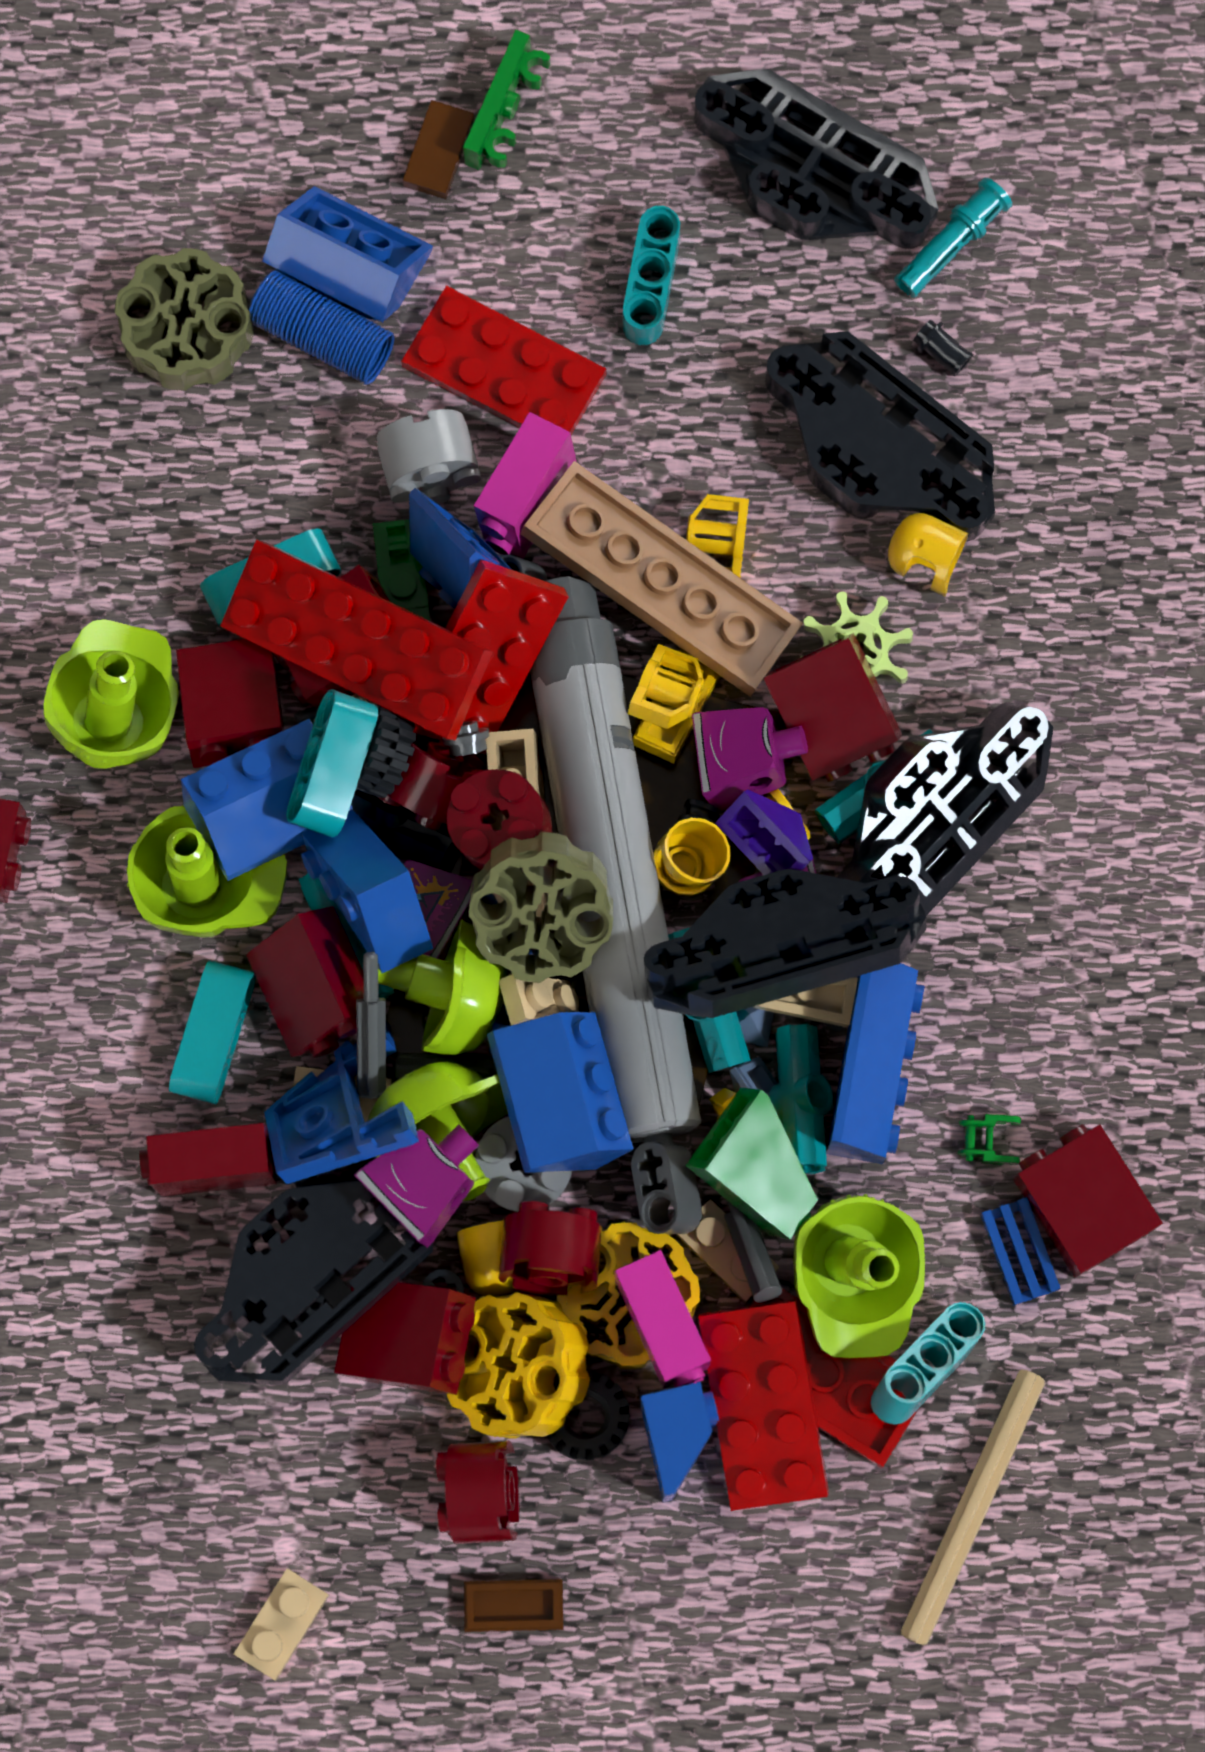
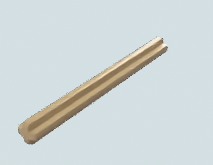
[901,1370,1045,1645]

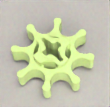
[800,591,913,684]

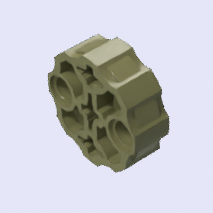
[115,248,254,391]
[469,832,613,983]

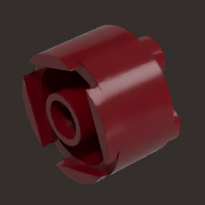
[378,733,488,830]
[447,769,552,870]
[498,1201,602,1295]
[436,1441,520,1544]

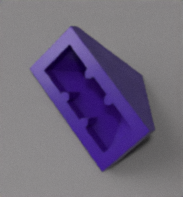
[715,789,813,875]

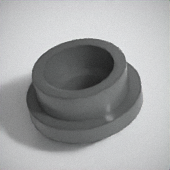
[441,721,490,756]

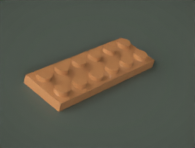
[520,461,803,697]

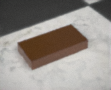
[402,100,475,200]
[464,1579,564,1632]

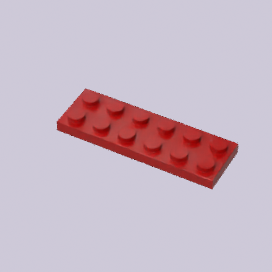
[220,539,493,740]

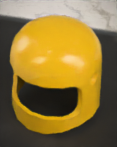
[888,513,968,597]
[653,817,730,897]
[457,1220,519,1296]

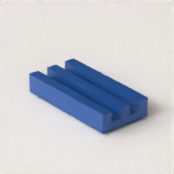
[980,1197,1061,1306]

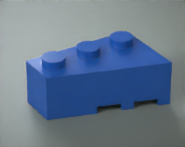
[301,809,434,973]

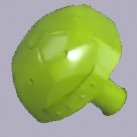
[43,619,178,769]
[126,806,287,938]
[378,919,508,1055]
[367,1062,508,1201]
[793,1194,925,1358]

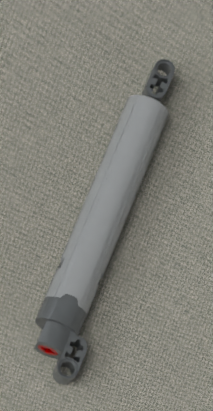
[500,554,702,1234]

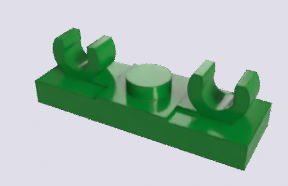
[463,29,551,170]
[372,519,431,621]

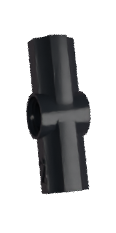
[351,789,459,871]

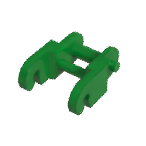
[957,1114,1021,1165]

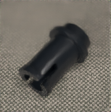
[913,320,974,377]

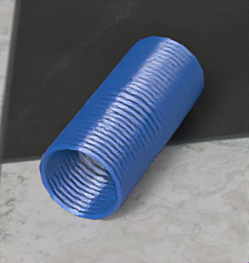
[248,270,395,385]

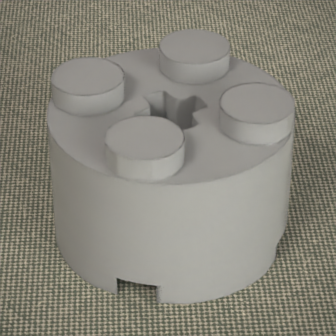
[376,409,482,504]
[475,1116,572,1211]

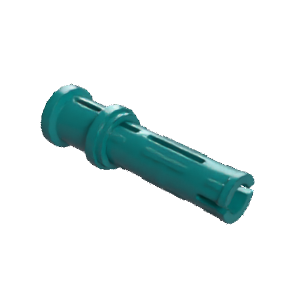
[894,177,1013,298]

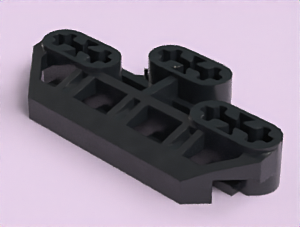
[694,69,939,249]
[765,331,996,542]
[837,702,1053,916]
[644,869,926,1018]
[194,1180,434,1385]

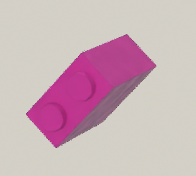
[474,412,577,559]
[615,1250,711,1389]

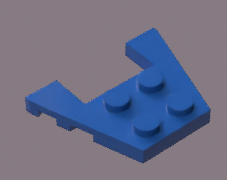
[264,1021,419,1184]

